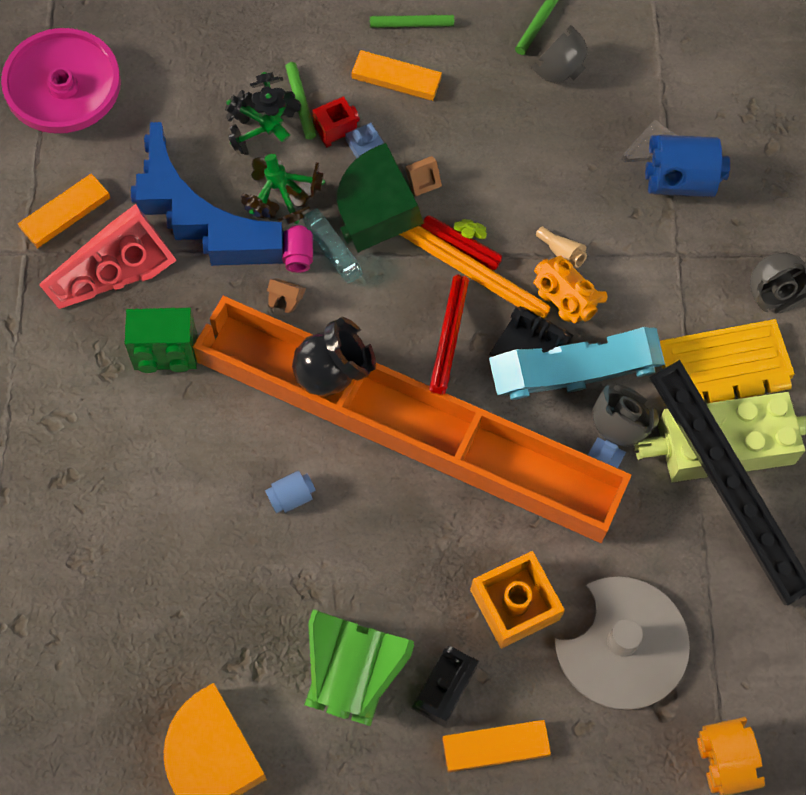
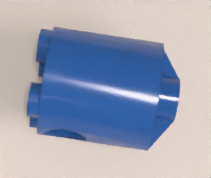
[645,135,730,197]

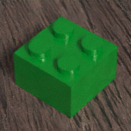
[125,308,198,373]

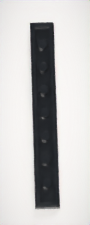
[649,360,806,606]

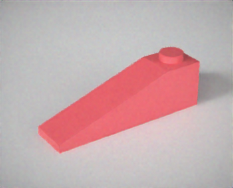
[39,204,177,309]

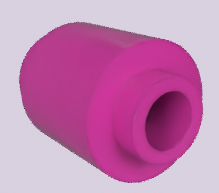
[283,225,313,273]

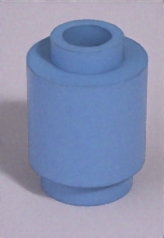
[265,470,316,514]

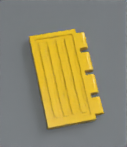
[660,319,795,403]

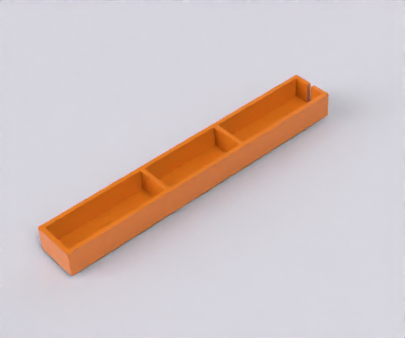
[193,295,632,543]

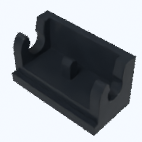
[412,646,479,727]

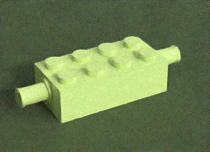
[634,392,806,482]

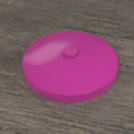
[1,28,121,134]

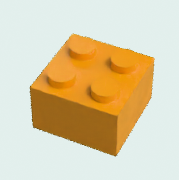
[470,551,565,649]

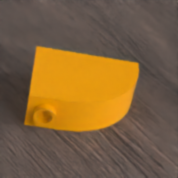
[164,683,266,795]

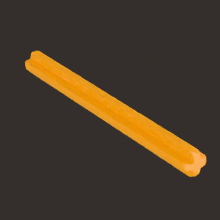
[399,226,551,319]

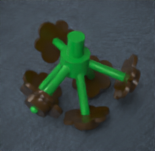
[241,154,325,224]

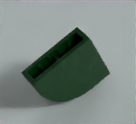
[337,142,424,253]

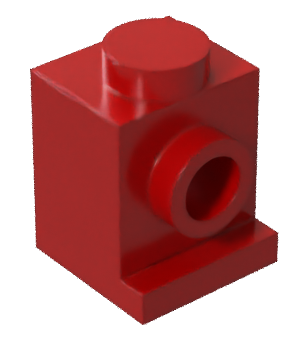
[312,96,360,148]

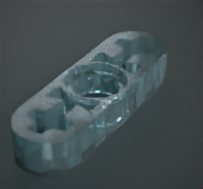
[302,208,363,284]

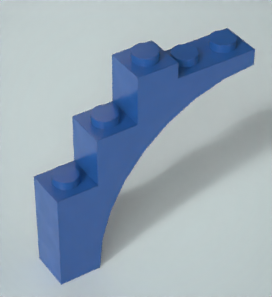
[131,122,283,266]

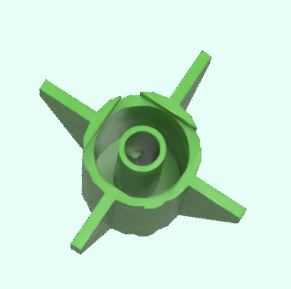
[304,609,414,726]

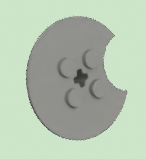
[555,577,690,710]

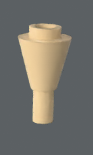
[536,226,587,268]

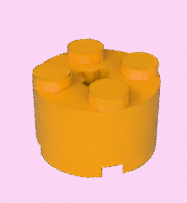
[697,717,765,795]

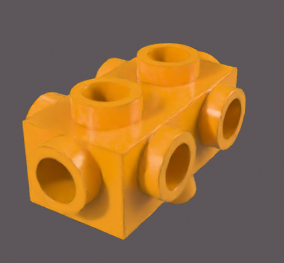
[533,255,608,324]

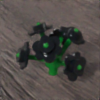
[225,72,301,155]

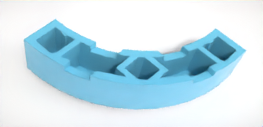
[489,327,665,400]

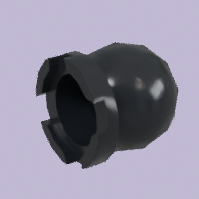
[292,317,376,397]

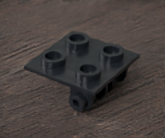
[489,306,574,356]

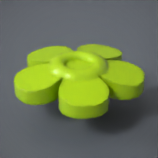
[453,219,487,239]

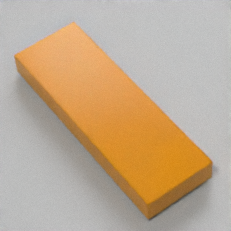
[352,50,442,101]
[18,173,110,249]
[442,720,551,773]

